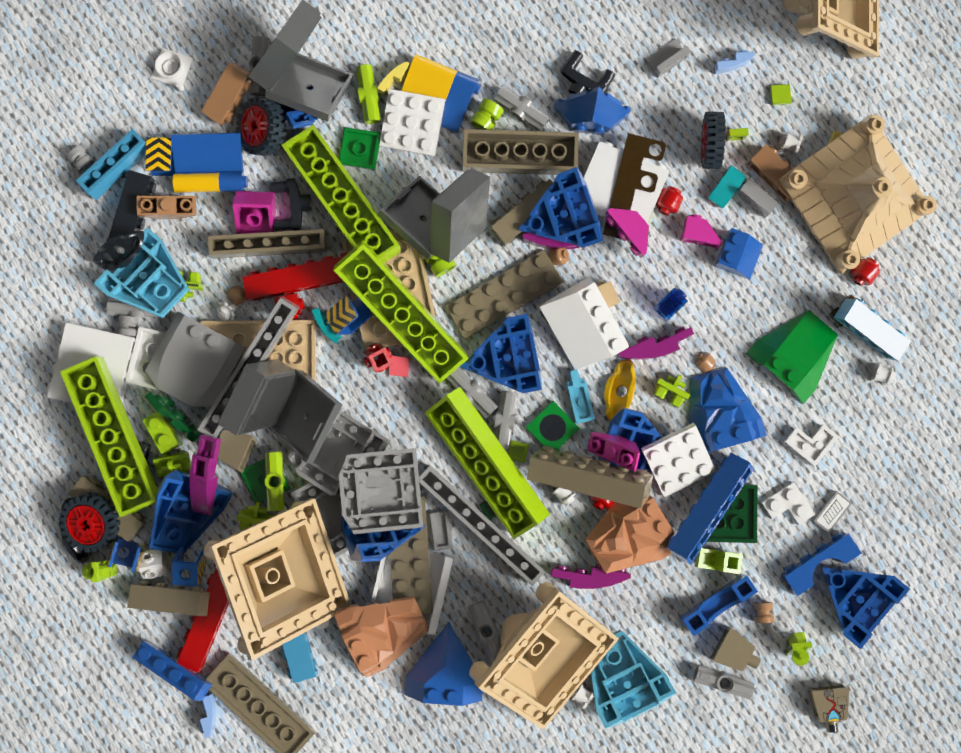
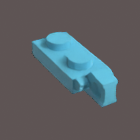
[567,369,595,424]

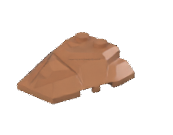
[584,495,674,574]
[334,596,429,678]

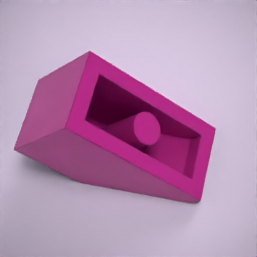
[681,214,722,248]

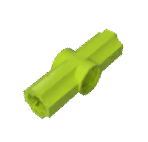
[356,64,381,124]
[265,452,285,511]

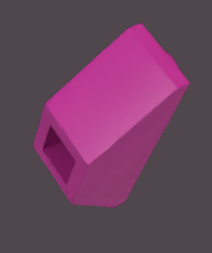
[605,208,649,258]
[587,432,640,471]

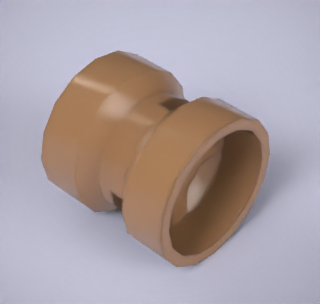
[753,601,774,623]

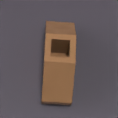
[137,196,196,219]

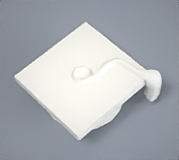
[151,48,193,92]

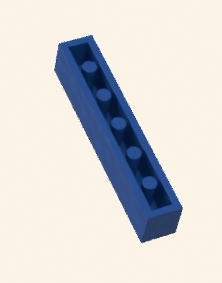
[667,452,754,565]

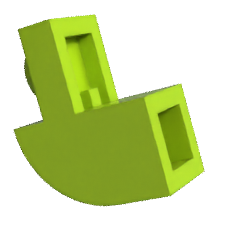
[694,548,743,574]

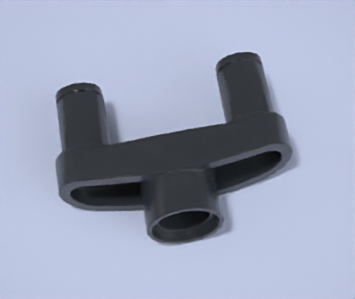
[560,50,616,94]
[270,178,312,231]

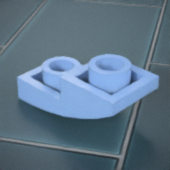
[714,50,755,74]
[199,693,216,738]

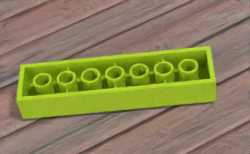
[281,125,401,263]
[334,240,469,384]
[60,356,158,517]
[424,387,550,539]

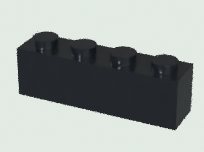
[107,170,156,249]

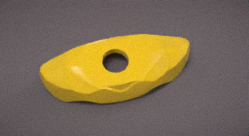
[604,360,636,421]

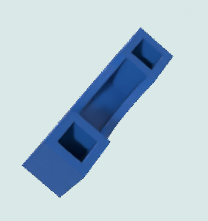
[781,532,862,596]
[679,573,758,636]
[132,640,213,701]

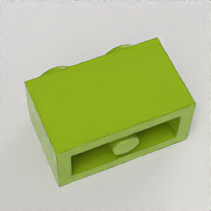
[143,412,183,454]

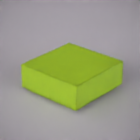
[770,84,792,105]
[726,128,749,141]
[507,440,529,463]

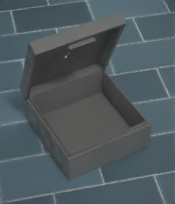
[248,0,353,122]
[377,168,490,263]
[218,359,342,464]

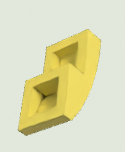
[377,62,410,96]

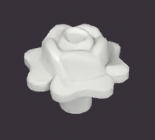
[216,302,236,321]

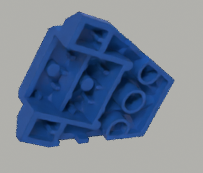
[688,367,767,452]

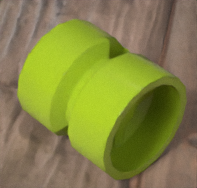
[470,98,504,130]
[423,255,457,278]

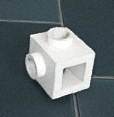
[136,549,167,579]

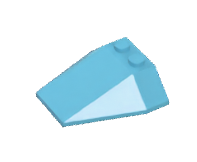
[94,227,189,318]
[591,631,676,729]

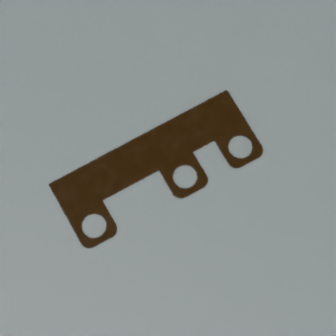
[603,133,666,239]

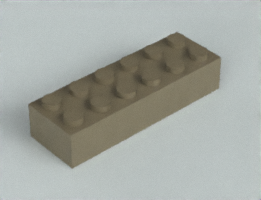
[463,129,579,175]
[527,446,653,508]

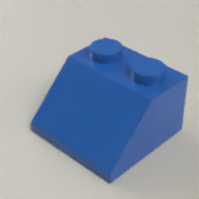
[714,228,763,280]

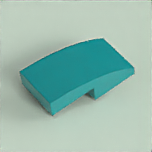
[708,165,746,209]
[312,308,342,344]

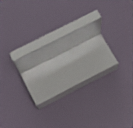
[646,39,691,78]
[737,179,778,218]

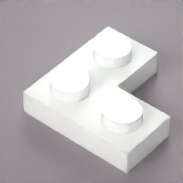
[784,424,839,466]
[761,482,815,525]

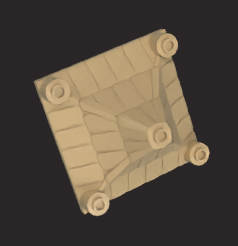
[782,0,879,59]
[778,114,937,274]
[204,498,351,661]
[469,582,619,730]

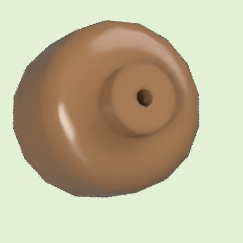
[549,247,569,265]
[227,286,247,306]
[695,352,716,373]

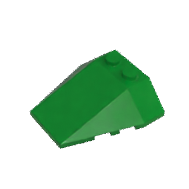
[745,310,838,404]

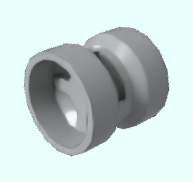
[67,145,95,172]
[117,315,139,337]

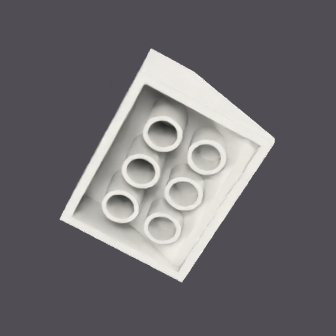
[539,277,629,370]

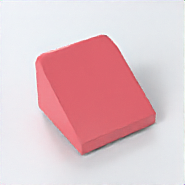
[389,356,410,377]

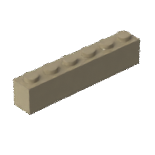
[208,229,327,259]

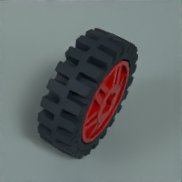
[236,97,286,156]
[701,111,726,169]
[59,492,120,553]

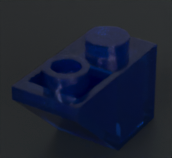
[653,287,688,322]

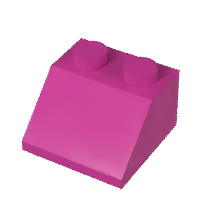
[233,191,276,234]

